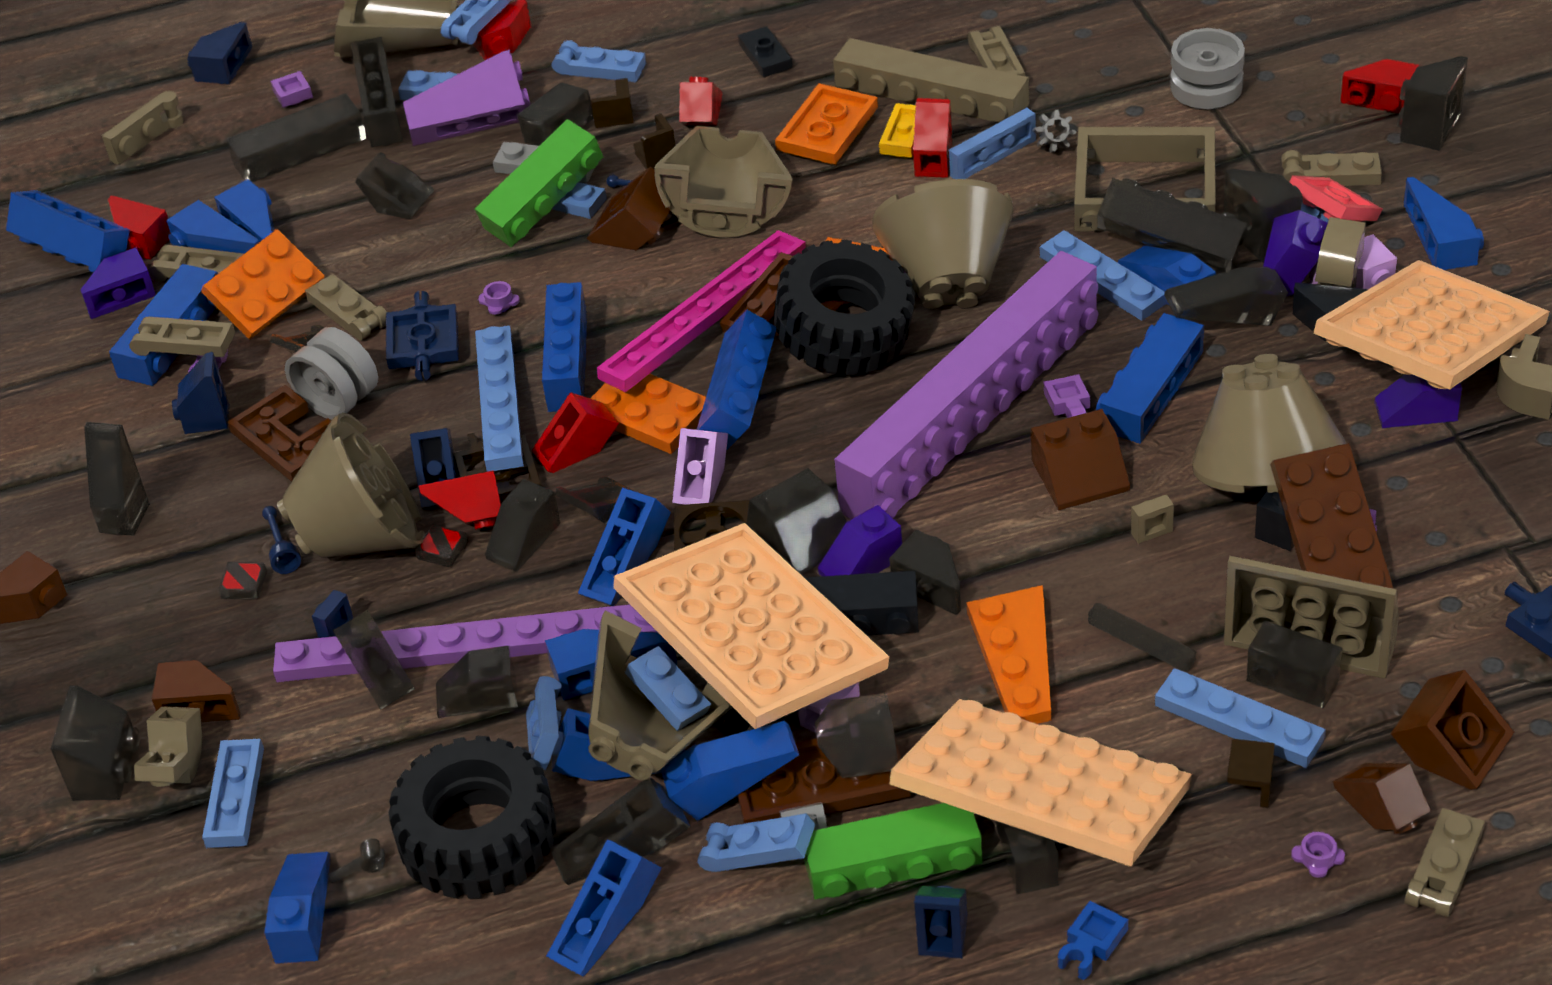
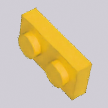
[879,103,916,158]

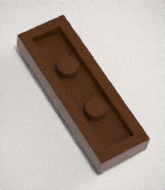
[719,252,793,333]

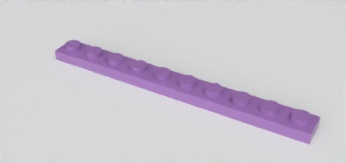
[273,604,658,682]

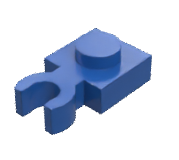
[1058,901,1128,980]

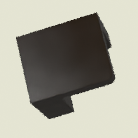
[591,78,634,128]
[633,113,676,169]
[1227,739,1275,808]

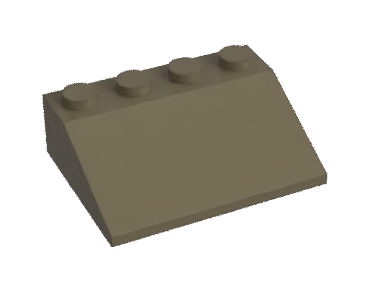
[1224,556,1399,679]

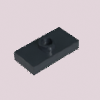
[738,26,792,77]

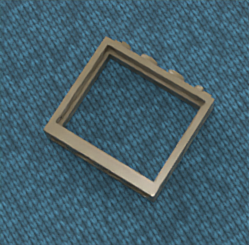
[1074,127,1215,232]

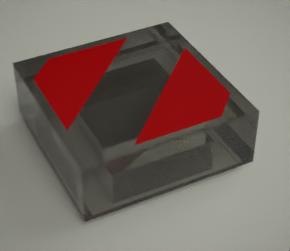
[415,524,468,568]
[219,562,267,600]

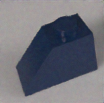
[188,22,253,85]
[172,352,229,434]
[410,428,457,508]
[914,886,968,959]

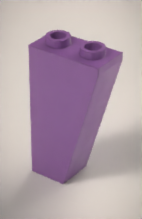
[403,50,530,146]

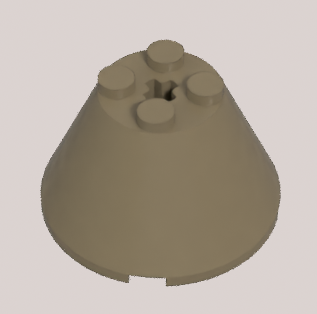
[872,179,1014,309]
[1192,354,1347,493]
[277,413,425,557]

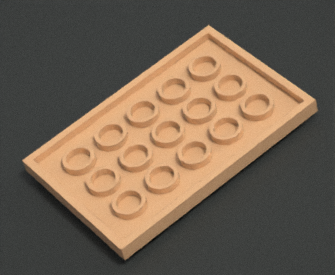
[1314,260,1550,390]
[614,523,889,729]
[889,699,1192,867]

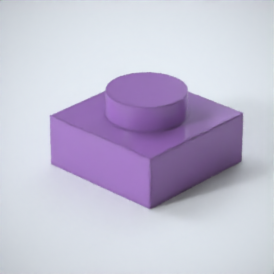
[271,71,313,107]

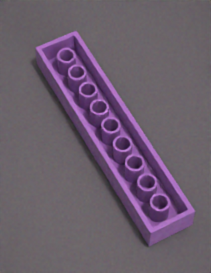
[834,251,1098,519]

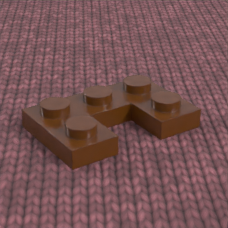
[227,385,331,482]

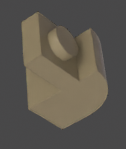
[1315,217,1366,288]
[1496,334,1552,420]
[134,707,202,787]

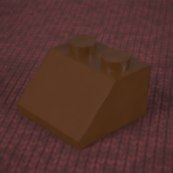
[587,167,674,250]
[1031,409,1130,511]
[1390,670,1514,790]

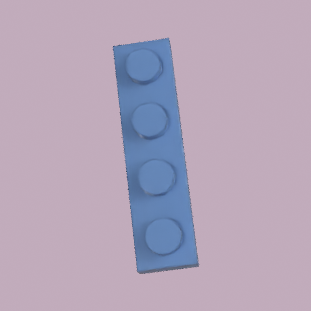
[1040,230,1167,321]
[1155,668,1326,768]

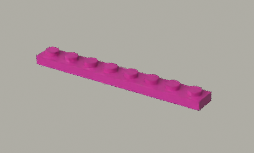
[597,230,806,392]

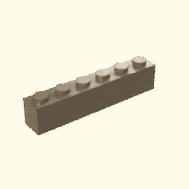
[833,38,1029,123]

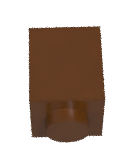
[0,551,67,624]
[152,660,241,722]
[1332,763,1431,834]

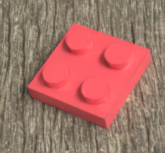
[1287,175,1383,222]

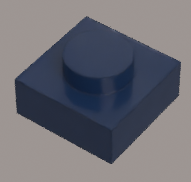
[312,590,354,638]

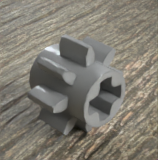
[1032,110,1076,153]

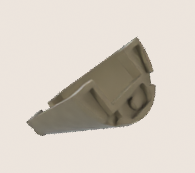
[334,0,458,58]
[655,126,792,238]
[588,610,733,780]

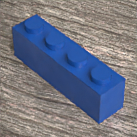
[6,190,129,272]
[109,264,218,386]
[542,282,587,412]
[697,309,777,450]
[1096,313,1204,444]

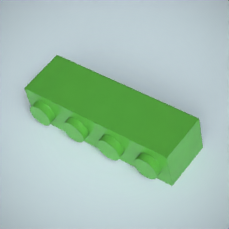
[475,119,603,247]
[804,803,982,900]

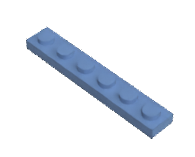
[475,326,524,472]

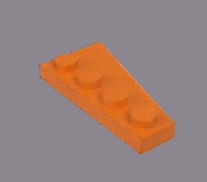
[966,585,1051,724]

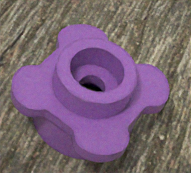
[478,281,520,315]
[1291,832,1345,878]

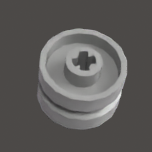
[1170,28,1245,109]
[284,327,379,420]

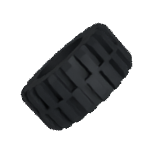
[774,240,915,375]
[388,736,556,899]

